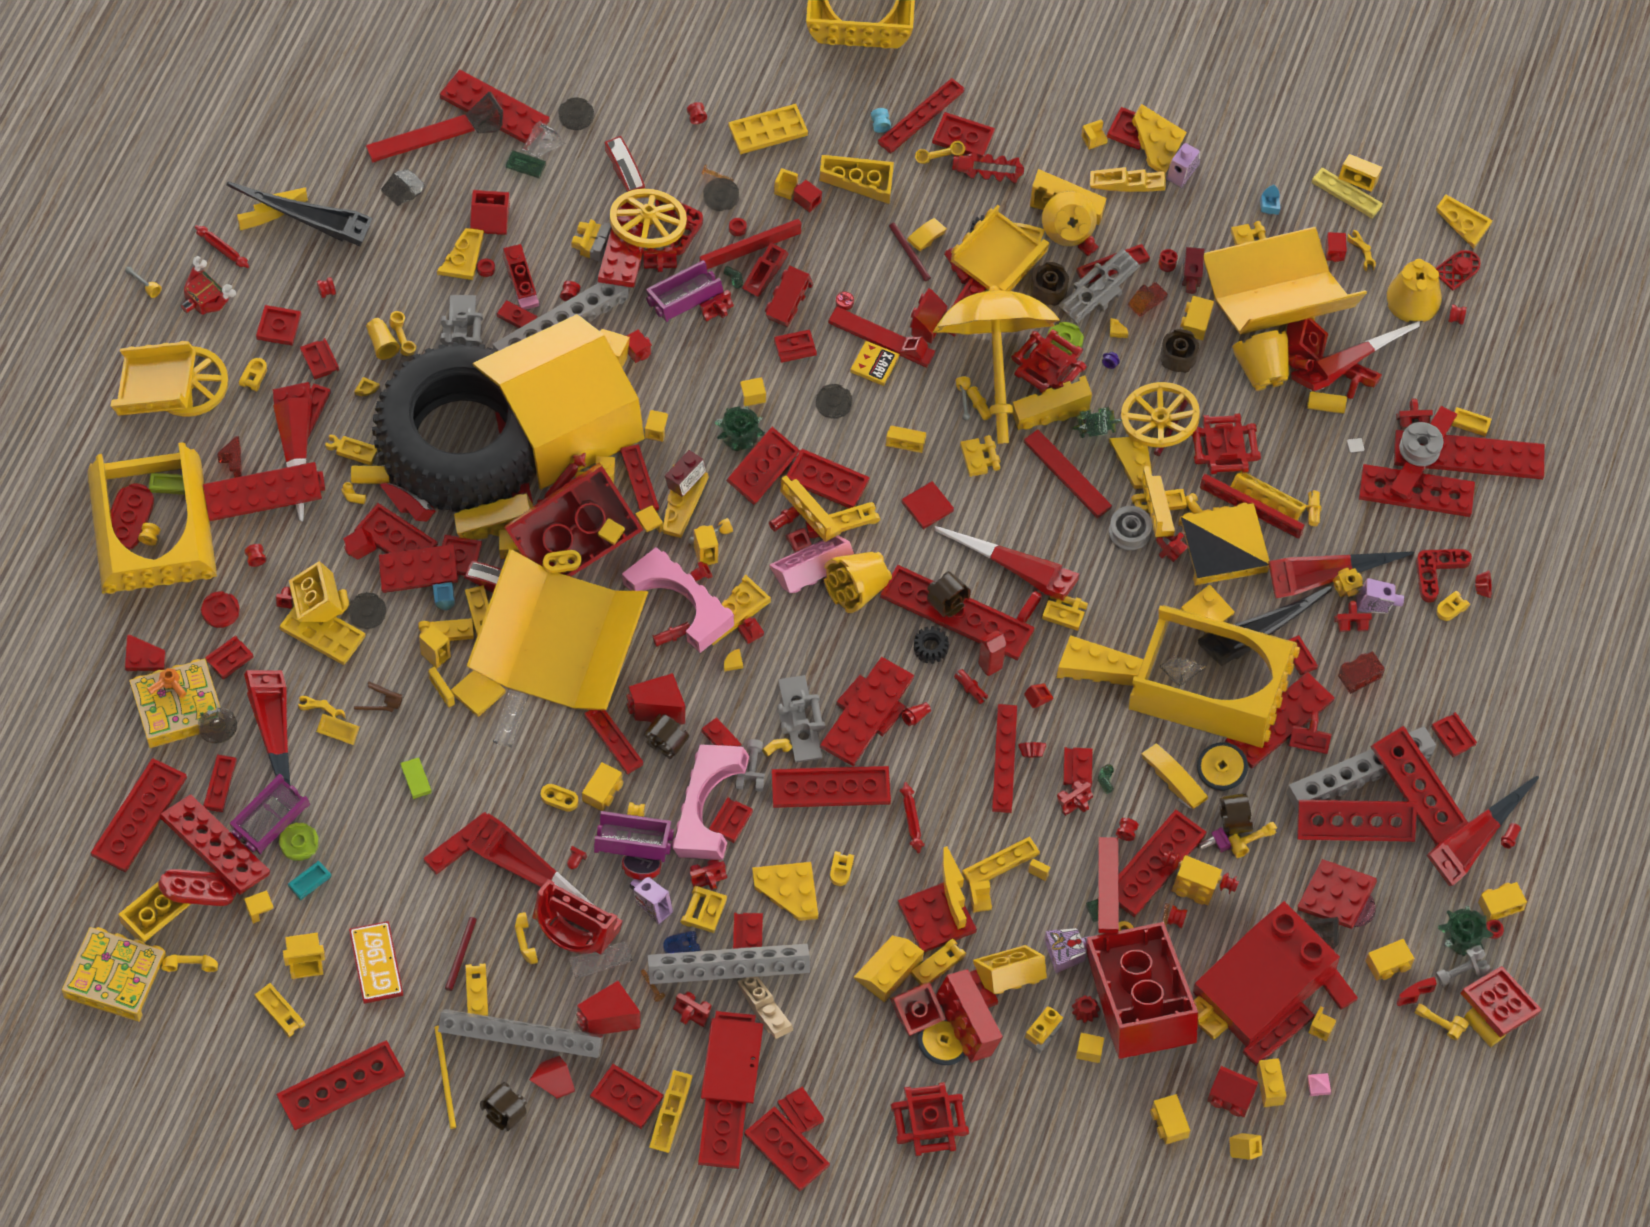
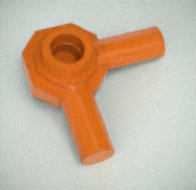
[147,668,187,698]

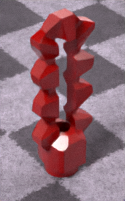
[952,152,1025,184]

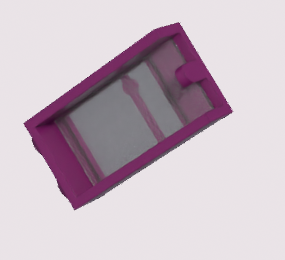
[646,260,724,322]
[230,774,310,855]
[594,811,674,862]

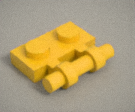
[1231,221,1266,245]
[960,435,1001,477]
[1042,596,1088,631]

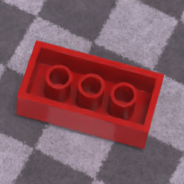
[936,969,1003,1063]

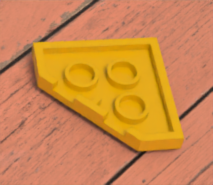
[1132,104,1187,173]
[752,862,818,921]

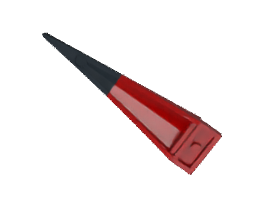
[1268,551,1415,599]
[244,670,291,812]
[1426,776,1539,886]

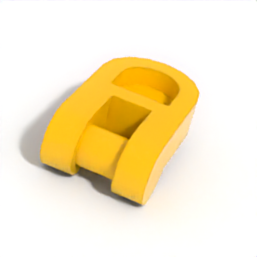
[239,358,267,392]
[1436,591,1470,621]
[830,851,855,886]

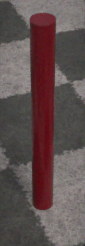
[889,222,931,282]
[1154,399,1189,456]
[445,917,477,991]

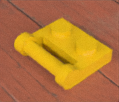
[680,886,727,933]

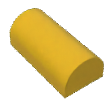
[1307,391,1347,414]
[351,466,390,484]
[1464,1007,1506,1048]

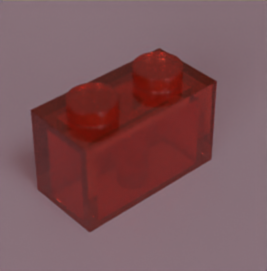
[1338,651,1385,694]

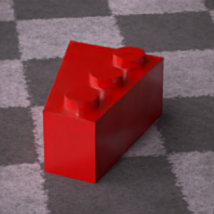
[765,265,813,328]

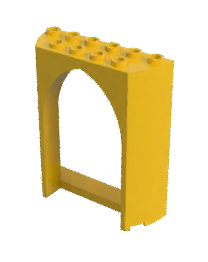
[806,0,915,49]
[88,442,217,594]
[1129,605,1300,748]

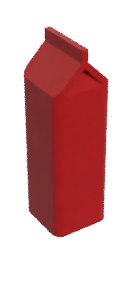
[978,631,1006,676]

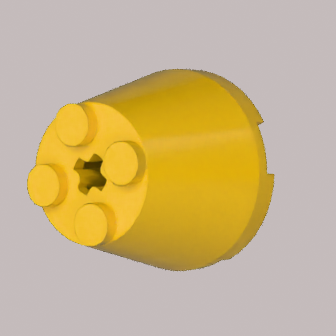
[1042,191,1097,246]
[1387,259,1442,322]
[1232,330,1289,391]
[824,552,892,613]

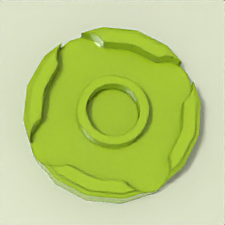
[1047,322,1084,355]
[279,823,319,861]

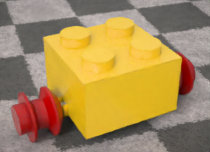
[1161,850,1239,905]

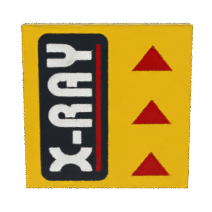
[850,341,900,386]

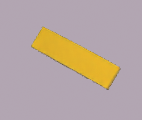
[1090,167,1166,192]
[237,187,308,231]
[1141,743,1208,809]
[942,846,966,929]
[649,1070,693,1153]

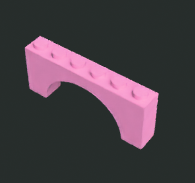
[622,547,734,653]
[672,745,749,860]

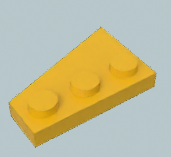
[1436,194,1493,249]
[437,228,484,280]
[1109,437,1152,489]

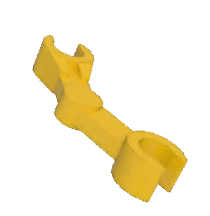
[1347,230,1376,271]
[298,696,346,719]

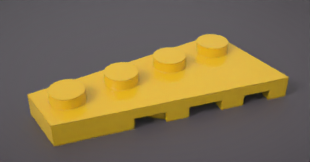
[663,464,709,538]
[712,575,771,645]

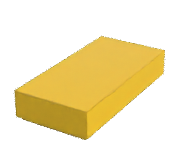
[1452,407,1492,437]
[428,666,455,708]
[316,714,360,745]

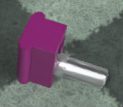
[1199,827,1231,853]

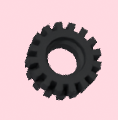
[913,626,949,664]

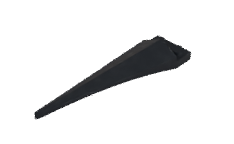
[226,182,373,246]
[1198,586,1332,666]

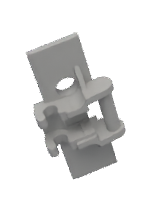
[1059,248,1140,324]
[440,295,483,347]
[777,675,826,763]

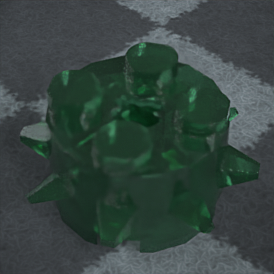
[715,406,765,451]
[1071,407,1122,438]
[1438,906,1493,956]

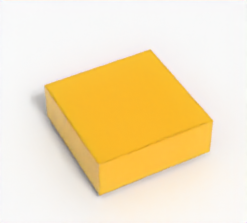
[598,518,625,545]
[1028,859,1050,881]

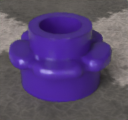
[1102,352,1120,369]

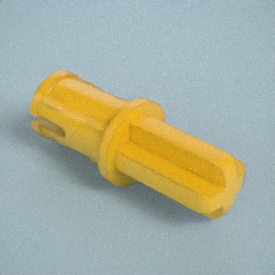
[966,386,992,421]
[1307,490,1322,527]

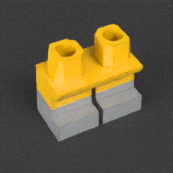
[571,219,612,262]
[1024,1006,1064,1054]

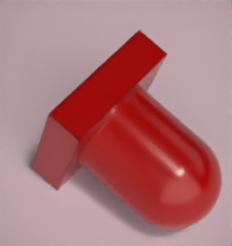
[1078,236,1099,256]
[690,561,713,581]
[276,587,293,609]
[567,846,587,869]

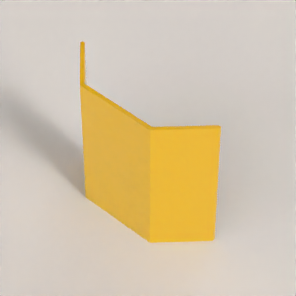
[1204,227,1367,335]
[472,314,645,490]
[467,549,648,710]

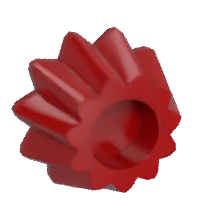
[1475,571,1492,598]
[1018,742,1046,758]
[1072,995,1100,1023]

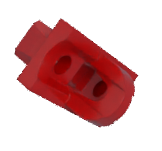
[643,247,677,272]
[699,290,734,322]
[1396,398,1433,429]
[1156,532,1188,562]
[1334,601,1372,632]
[1057,780,1093,816]
[690,859,727,890]
[673,991,712,1027]

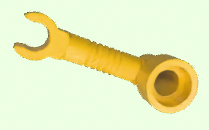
[1228,822,1277,858]
[1414,1003,1469,1040]

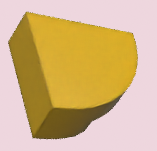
[1109,318,1128,338]
[354,377,380,396]
[724,649,743,672]

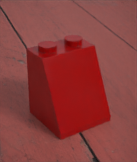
[626,673,686,725]
[576,980,641,1035]

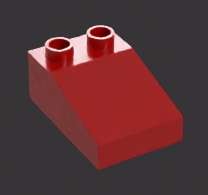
[504,462,643,577]
[1193,901,1340,1047]
[1086,922,1198,1059]

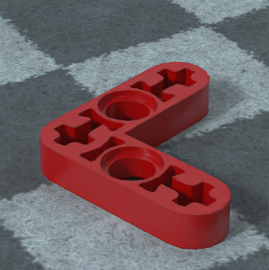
[655,199,703,255]
[1416,549,1472,603]

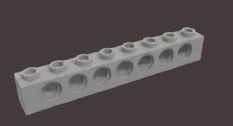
[493,282,629,351]
[1286,726,1436,813]
[648,944,810,984]
[438,1009,604,1058]

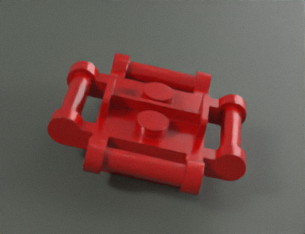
[1011,329,1087,393]
[1191,413,1261,475]
[891,1082,969,1156]

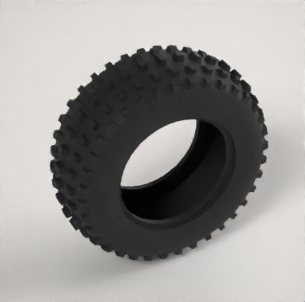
[372,342,537,512]

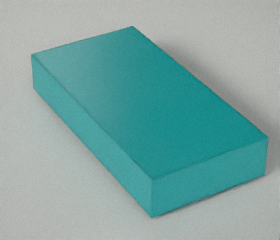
[288,861,332,900]

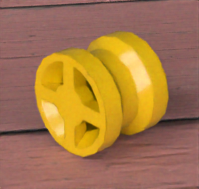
[138,523,161,546]
[627,802,645,817]

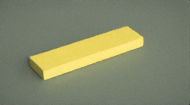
[1311,168,1383,219]

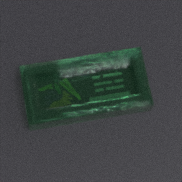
[506,150,546,179]

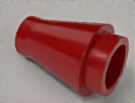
[902,702,931,726]

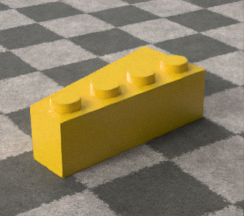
[819,155,894,204]
[1030,169,1107,225]
[1012,376,1092,430]
[454,494,533,540]
[1056,635,1144,686]

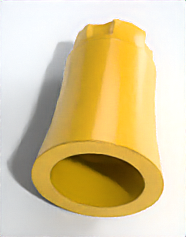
[366,318,400,360]

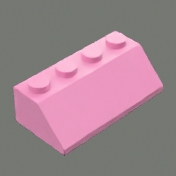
[769,535,854,593]

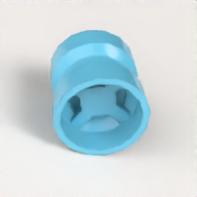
[871,108,891,133]

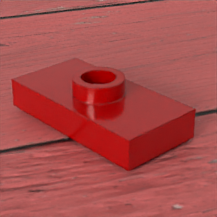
[497,300,538,328]

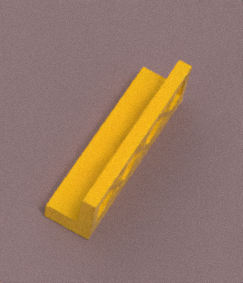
[1142,466,1175,537]
[1230,471,1308,521]
[780,476,841,542]

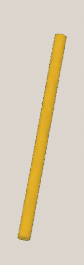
[434,1026,456,1129]

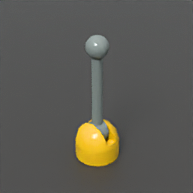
[125,266,162,298]
[955,376,971,420]
[688,518,733,544]

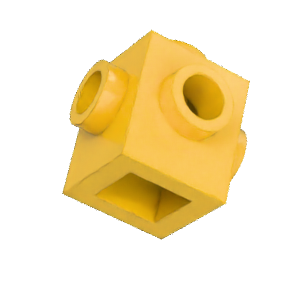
[1333,568,1363,597]

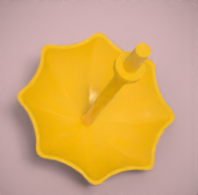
[933,285,1060,444]

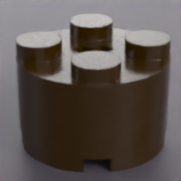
[1031,262,1069,306]
[1160,329,1199,373]
[927,571,971,617]
[644,714,690,759]
[1219,793,1253,835]
[480,1082,527,1132]

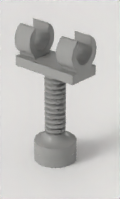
[736,739,765,791]
[1436,945,1491,987]

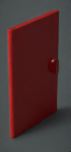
[701,1018,764,1104]

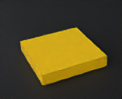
[451,670,506,717]

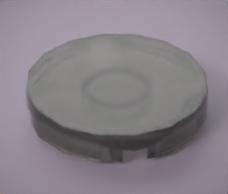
[558,97,594,130]
[703,178,739,211]
[816,384,852,419]
[348,592,387,629]
[198,708,237,744]

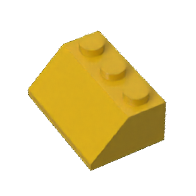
[289,561,342,622]
[118,881,191,942]
[854,935,924,1002]
[973,945,1047,994]

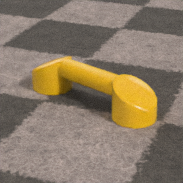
[915,141,965,164]
[389,311,416,356]
[515,912,538,964]
[161,955,218,972]

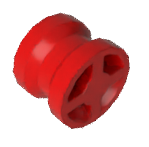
[687,102,707,124]
[1158,249,1178,272]
[316,277,336,299]
[560,281,581,302]
[1448,304,1467,325]
[244,544,266,567]
[1116,818,1139,841]
[1167,905,1188,929]

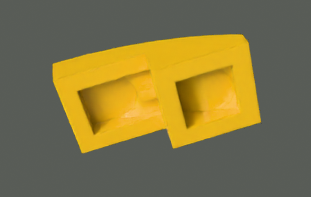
[907,218,947,251]
[1194,996,1228,1040]

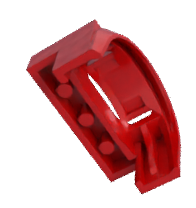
[532,879,623,955]

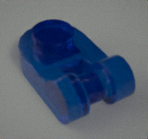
[663,931,701,954]

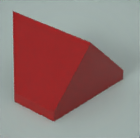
[529,1055,575,1099]

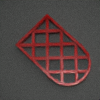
[1435,250,1481,291]

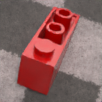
[503,244,537,299]

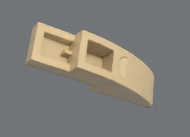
[737,977,793,1039]

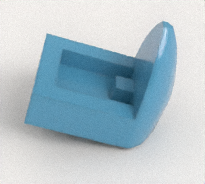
[1260,185,1280,215]
[433,582,455,611]

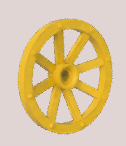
[609,189,687,248]
[166,346,228,417]
[1121,382,1200,447]

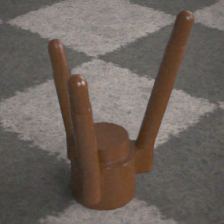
[354,681,403,712]

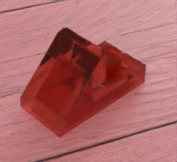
[1128,282,1168,317]
[217,436,242,478]

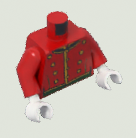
[180,256,236,315]

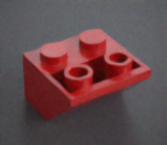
[470,190,510,235]
[910,288,947,344]

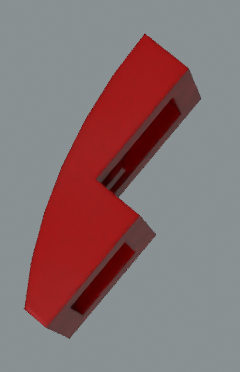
[1397,977,1437,1006]

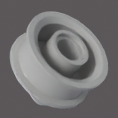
[1399,422,1443,466]
[1109,506,1152,550]

